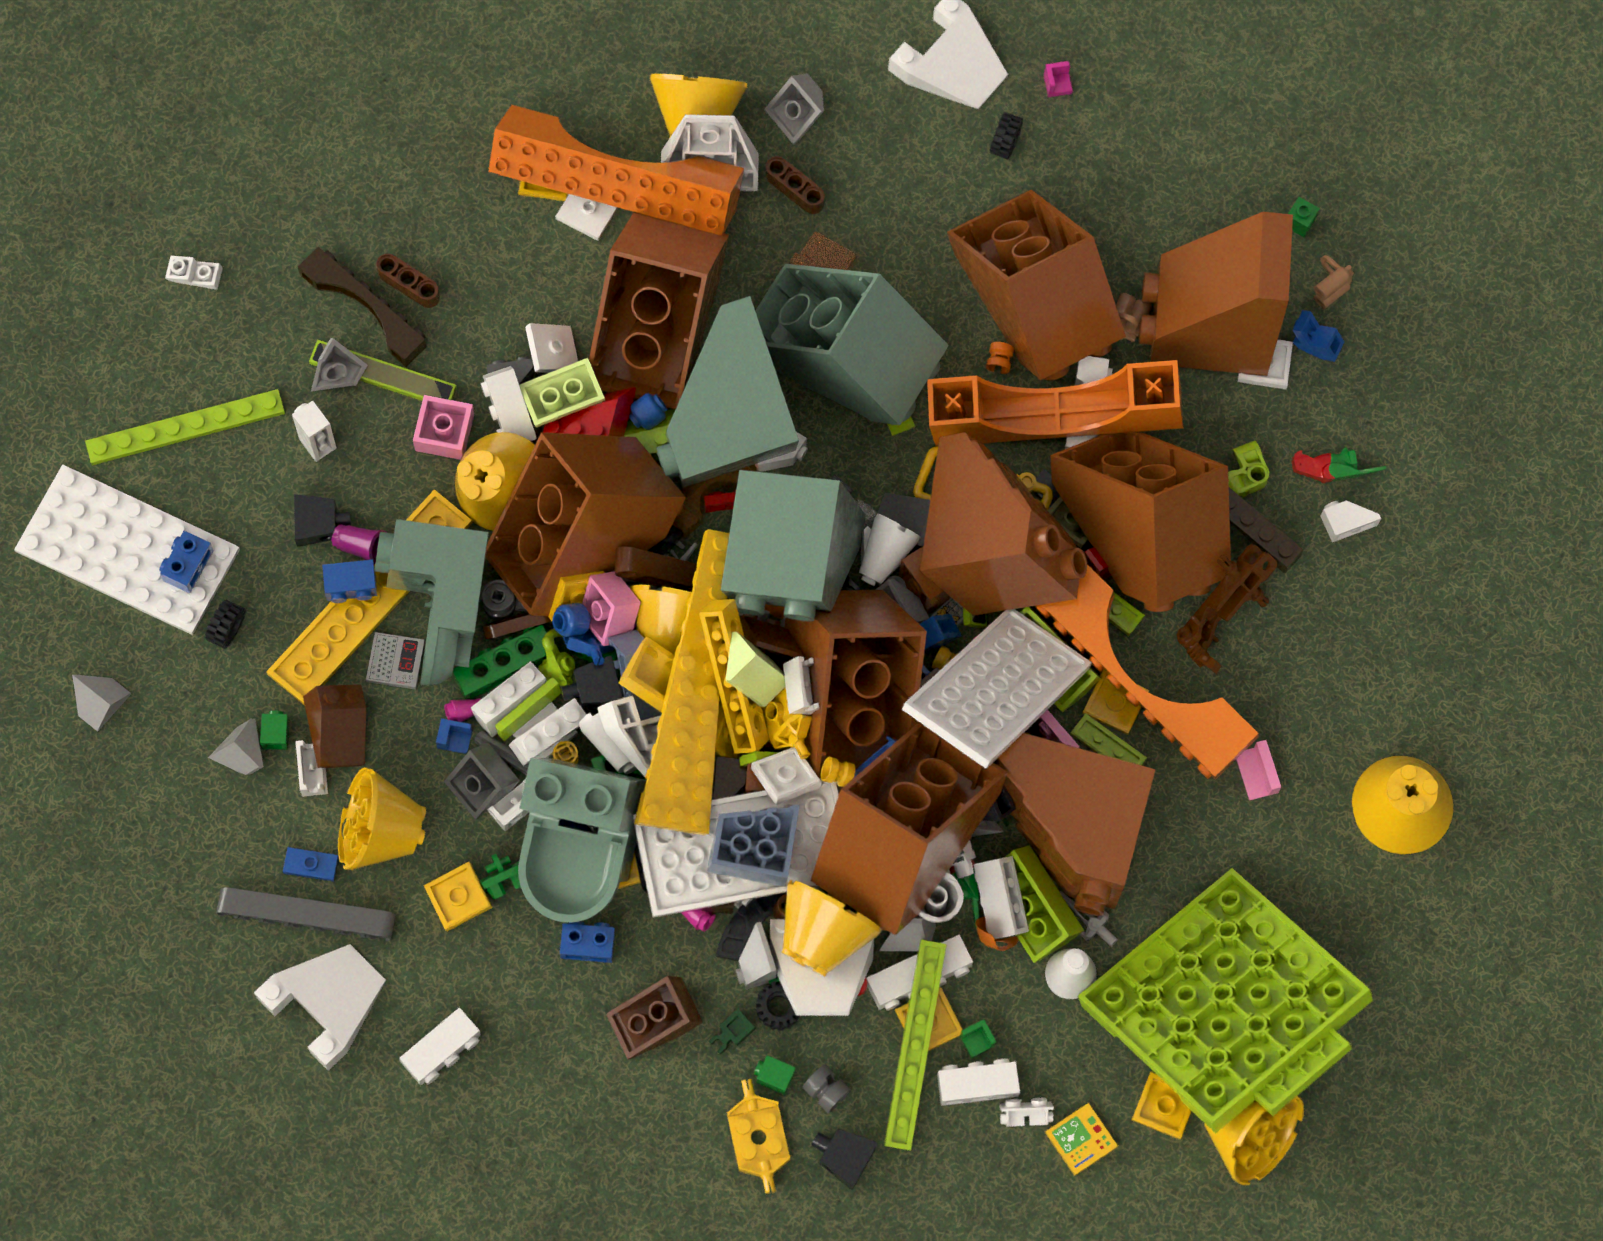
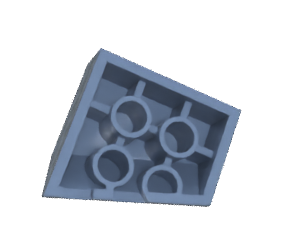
[707,805,800,887]

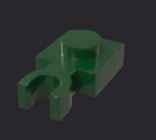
[708,1009,757,1054]

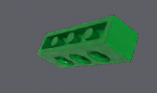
[452,625,547,699]

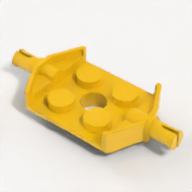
[762,687,812,759]
[727,1079,790,1194]

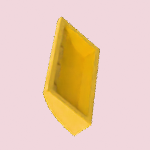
[619,637,722,715]

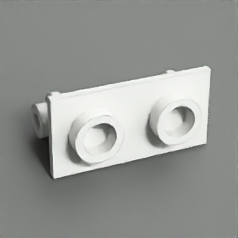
[999,1098,1054,1127]

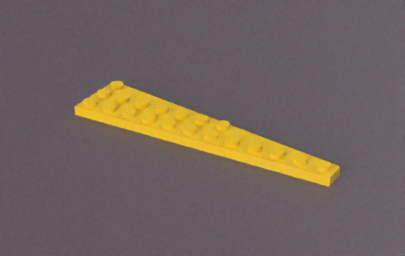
[634,529,730,836]

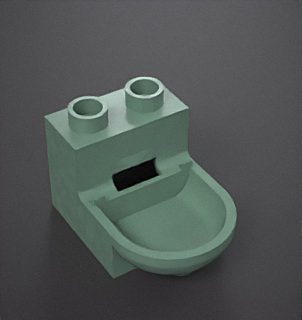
[375,519,488,686]
[518,758,646,922]

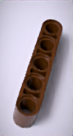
[615,547,697,592]

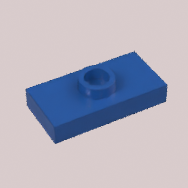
[283,847,339,881]

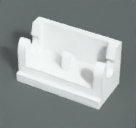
[783,657,819,714]
[296,740,328,797]
[487,779,530,831]

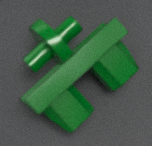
[479,853,521,899]

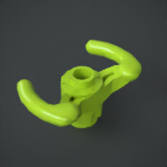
[538,628,578,700]

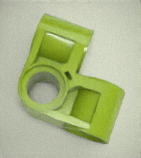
[1228,440,1269,498]

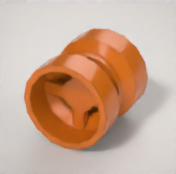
[986,342,1014,374]

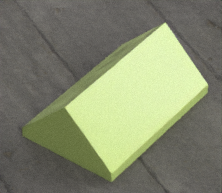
[519,358,605,427]
[726,632,786,707]

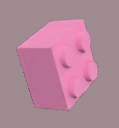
[413,395,474,460]
[582,571,641,646]

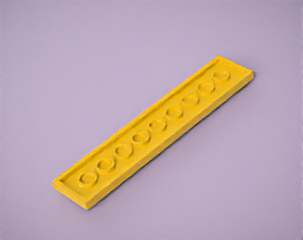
[266,490,472,706]

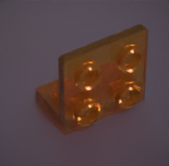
[790,232,856,270]

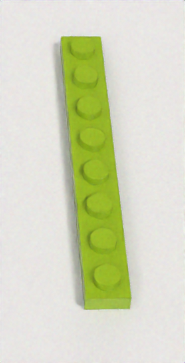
[85,389,285,465]
[884,940,947,1151]

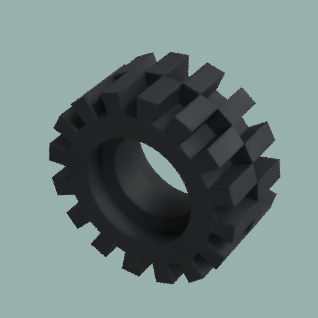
[990,112,1023,160]
[205,599,246,649]
[756,982,801,1031]

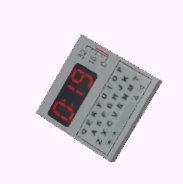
[366,632,425,689]

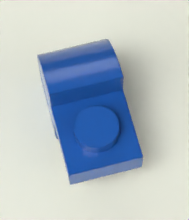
[1293,310,1344,362]

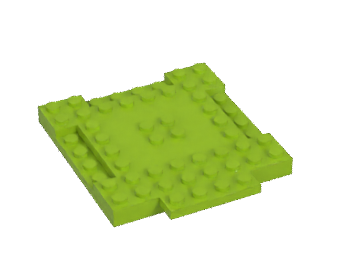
[1078,868,1373,1133]

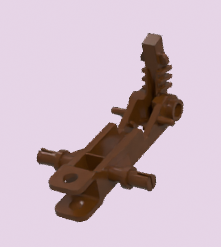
[1177,544,1277,674]

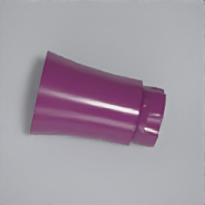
[332,525,387,564]

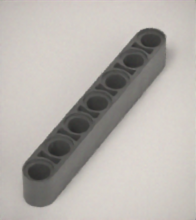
[216,887,396,941]

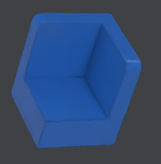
[436,718,473,754]

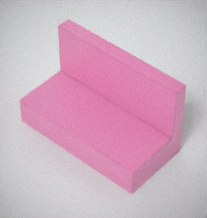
[1236,740,1281,801]

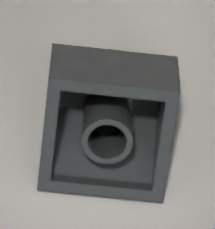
[444,743,520,820]

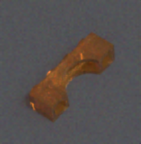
[672,465,757,539]

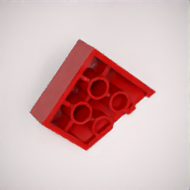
[543,386,637,436]

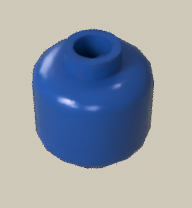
[629,393,668,430]
[552,603,591,637]

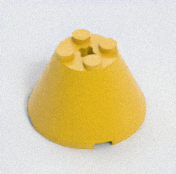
[650,74,747,137]
[455,432,535,531]
[629,585,692,655]
[1352,756,1453,855]
[338,768,426,870]
[782,879,882,977]
[1204,1096,1304,1185]

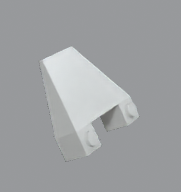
[888,0,1008,109]
[661,115,759,191]
[597,696,661,777]
[770,919,874,1016]
[254,944,386,1071]

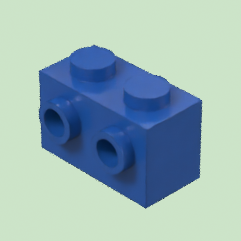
[159,531,214,593]
[322,559,377,603]
[560,921,615,963]

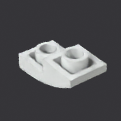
[165,256,223,290]

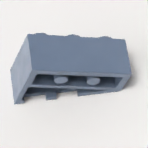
[608,630,662,721]

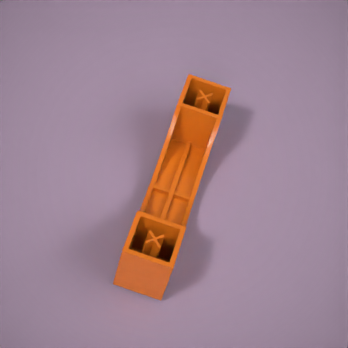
[488,105,744,236]
[927,360,1183,446]
[1035,565,1259,780]

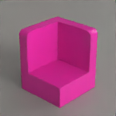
[1044,61,1072,97]

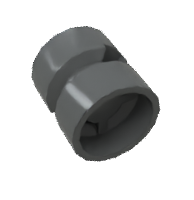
[481,580,516,621]
[802,1064,851,1114]

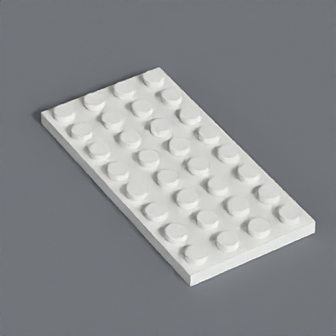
[14,465,240,635]
[902,609,1092,769]
[633,780,839,918]

